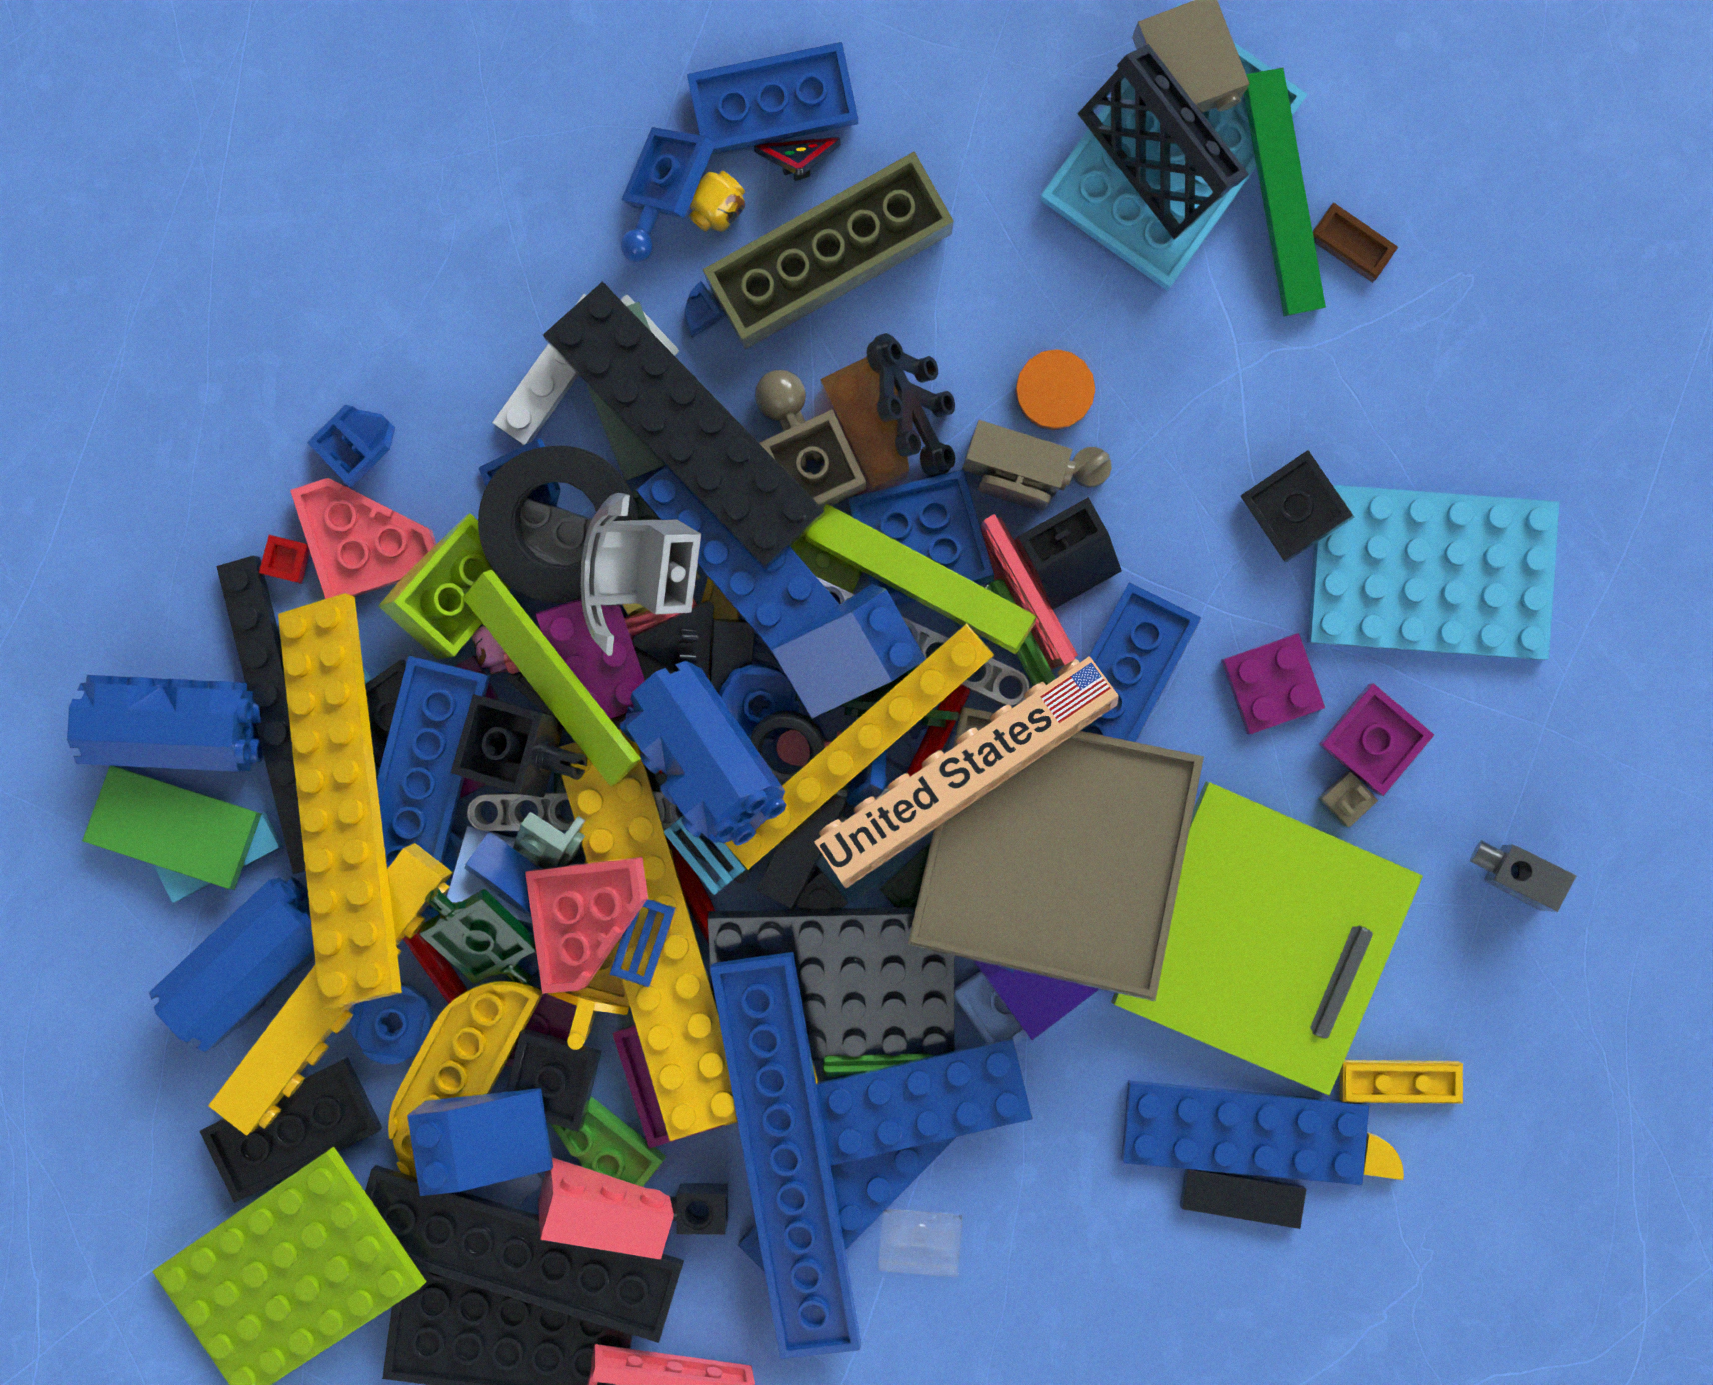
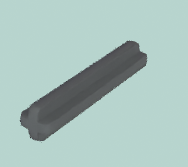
[1310,925,1373,1038]

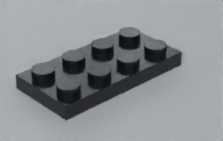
[199,1057,382,1203]

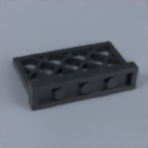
[1077,44,1249,240]

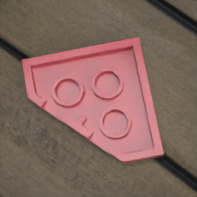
[290,478,436,599]
[525,857,648,994]

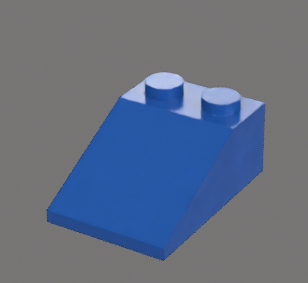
[770,584,926,718]
[407,1088,553,1196]

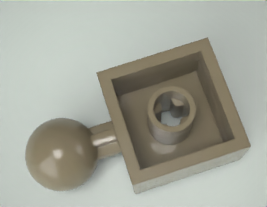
[755,370,867,509]

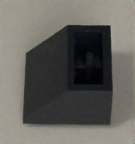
[1014,497,1122,610]

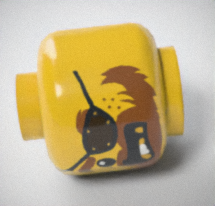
[688,171,745,232]

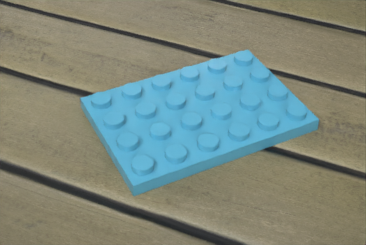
[1039,3,1308,291]
[1307,485,1559,660]

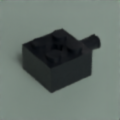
[451,694,587,798]

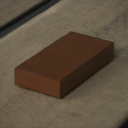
[1313,202,1398,283]

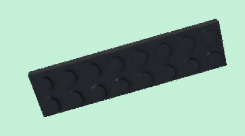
[543,281,825,570]
[365,1165,684,1343]

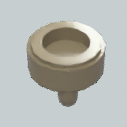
[1072,447,1112,488]

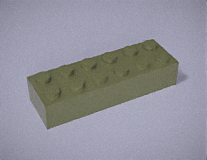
[703,151,954,349]

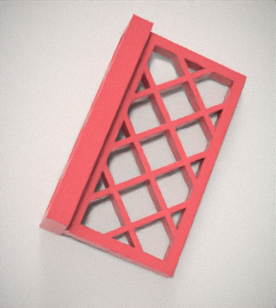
[980,514,1078,670]
[587,1344,755,1385]

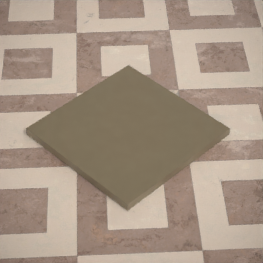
[908,707,1204,1001]

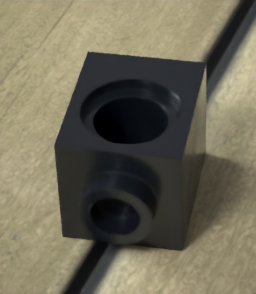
[670,1183,728,1235]

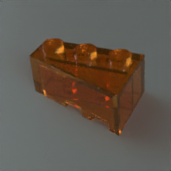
[820,357,909,492]

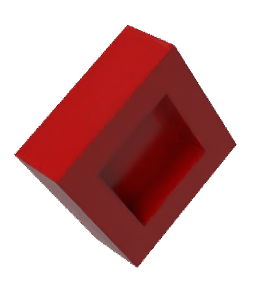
[259,535,310,584]

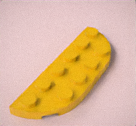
[388,981,543,1177]

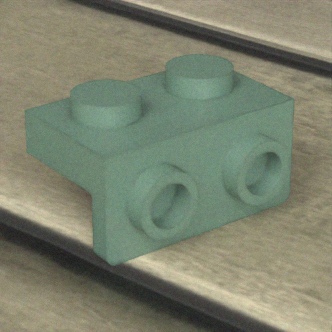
[513,812,585,868]

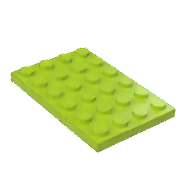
[152,1146,426,1385]

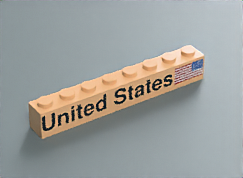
[814,656,1119,888]

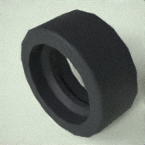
[750,711,825,785]

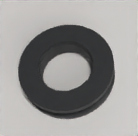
[478,446,638,602]

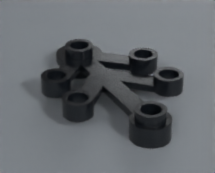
[866,333,955,477]

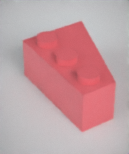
[538,1157,674,1260]

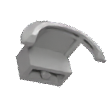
[580,493,701,656]

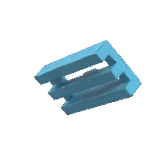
[664,816,746,895]

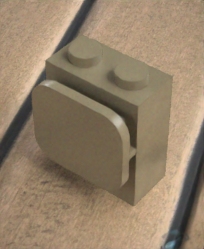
[1132,0,1250,114]
[962,420,1076,510]

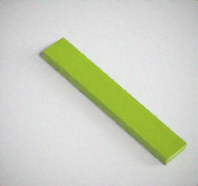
[805,504,1037,654]
[463,570,641,786]

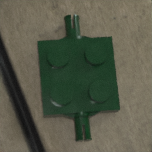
[420,888,536,984]

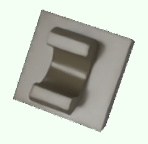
[1318,771,1378,828]

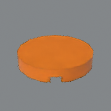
[1015,349,1095,430]

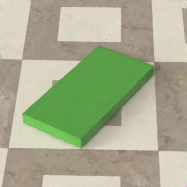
[82,765,262,890]

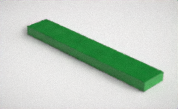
[1244,67,1326,317]

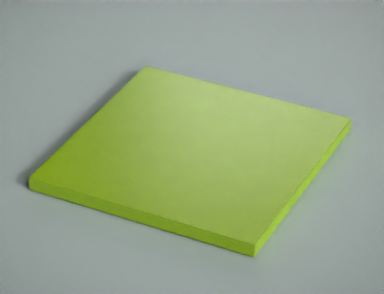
[1111,781,1423,1096]

